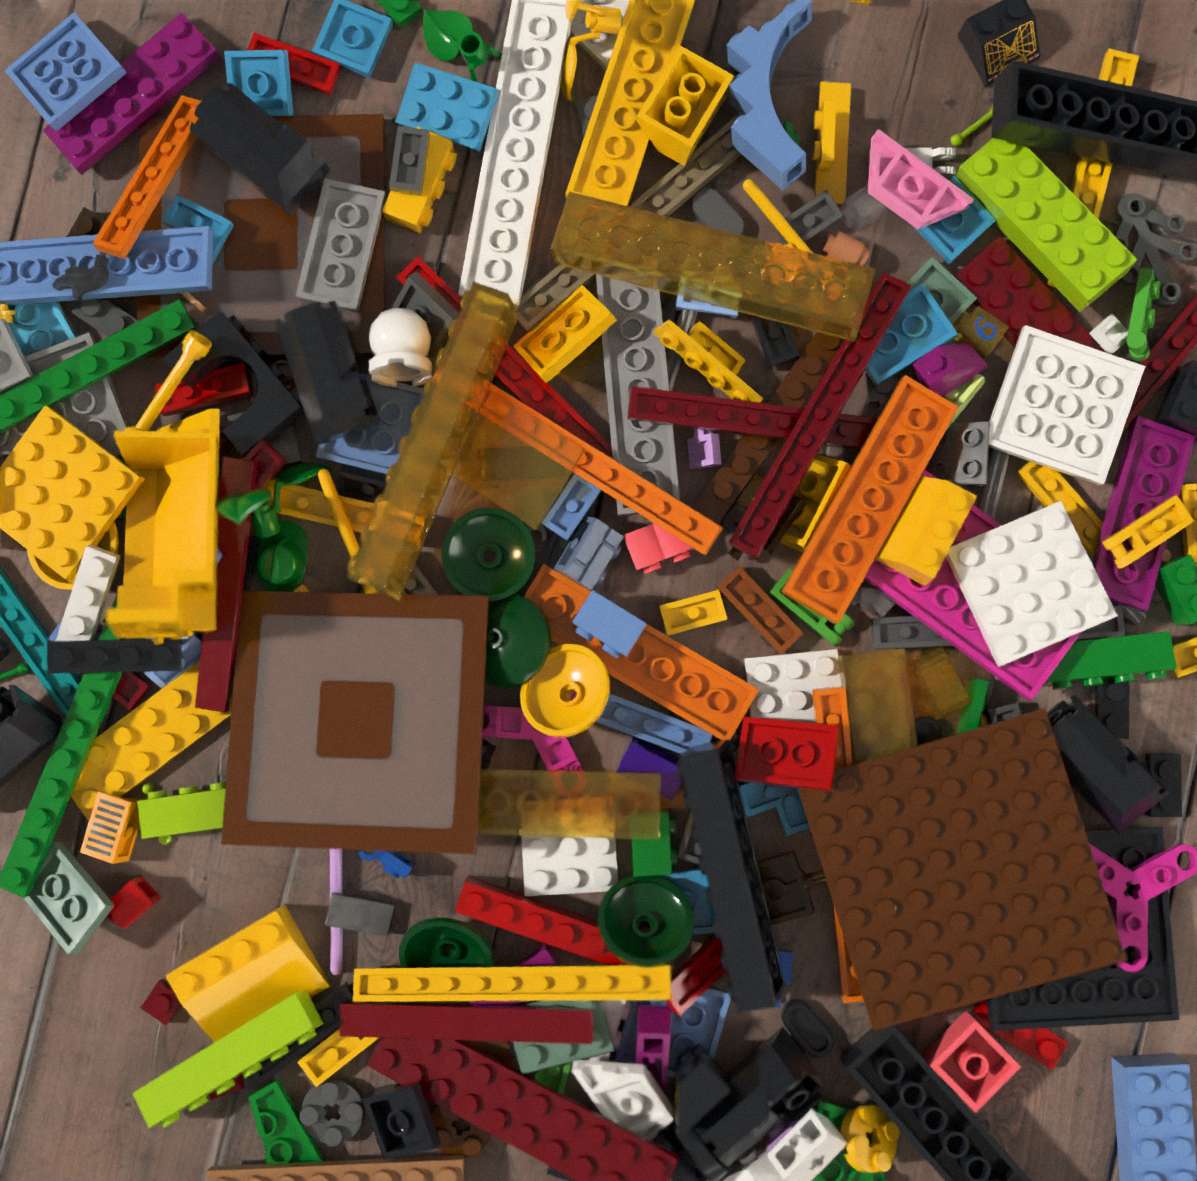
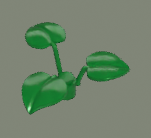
[423,9,502,133]
[216,461,332,538]

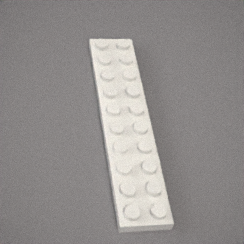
[458,0,572,306]

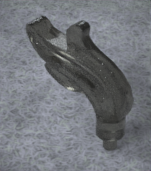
[52,252,109,301]

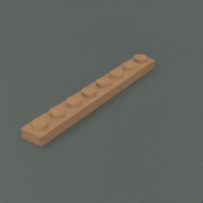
[207,1155,465,1181]

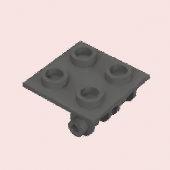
[927,422,990,487]

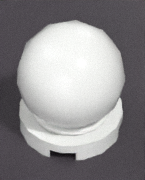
[369,308,432,387]

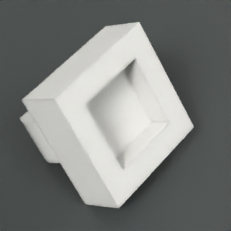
[1089,314,1128,355]

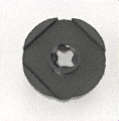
[299,1078,365,1147]

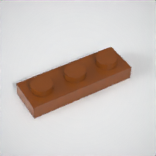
[716,566,804,655]

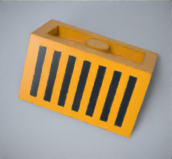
[80,791,142,864]

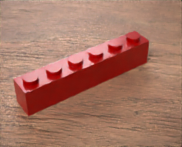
[454,875,633,966]

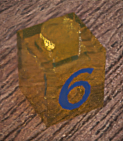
[954,306,1009,359]

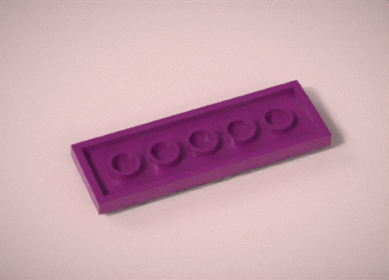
[43,12,221,175]
[1092,416,1195,612]

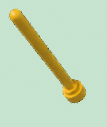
[743,179,850,304]
[120,331,212,456]
[317,469,385,594]

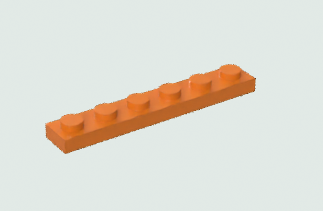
[92,95,201,259]

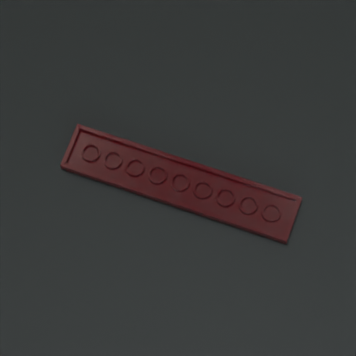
[368,1038,679,1181]

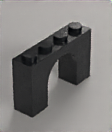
[162,310,305,457]

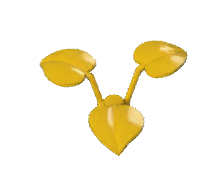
[560,0,622,101]

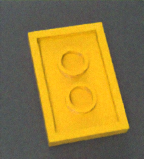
[513,285,617,383]

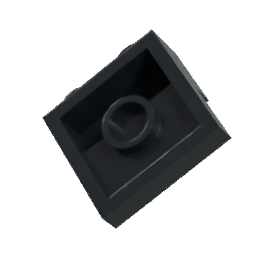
[362,1082,441,1159]

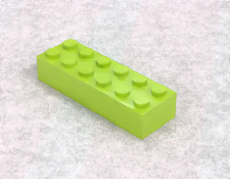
[956,138,1138,312]

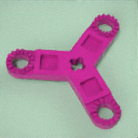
[482,692,586,796]
[1089,844,1197,972]

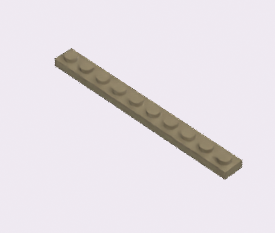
[508,113,742,333]

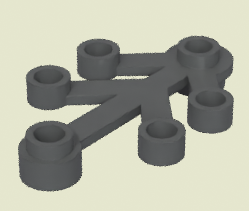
[1115,193,1197,308]

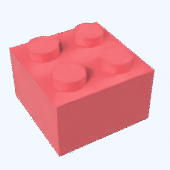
[922,1011,1021,1113]

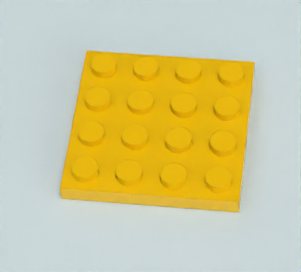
[0,406,145,580]

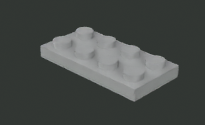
[295,178,387,313]

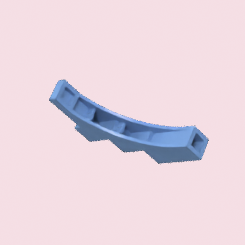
[727,0,812,191]

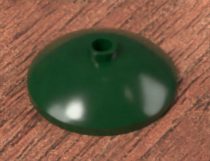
[441,508,535,602]
[485,594,551,688]
[598,876,694,968]
[399,917,494,968]

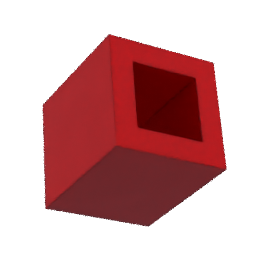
[107,875,162,930]

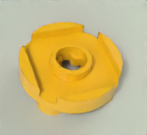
[840,1105,900,1173]

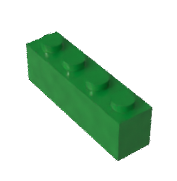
[1042,631,1177,691]

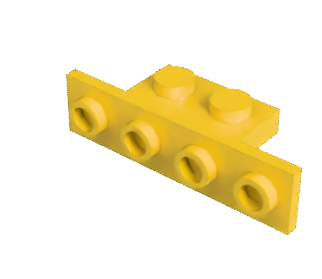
[812,82,851,205]
[653,319,763,403]

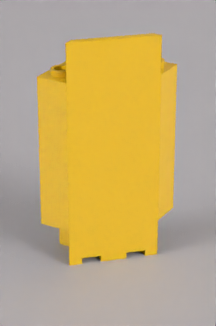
[106,409,220,645]

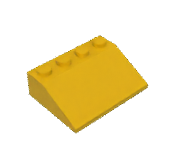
[166,904,331,1043]

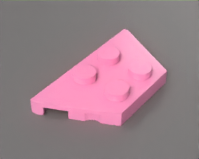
[868,129,974,230]

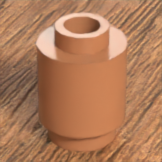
[822,231,871,272]

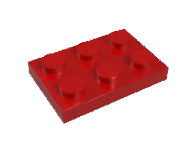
[735,716,840,792]

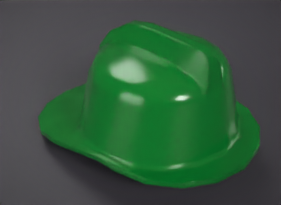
[256,520,309,592]

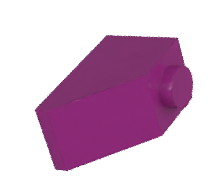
[912,343,987,397]

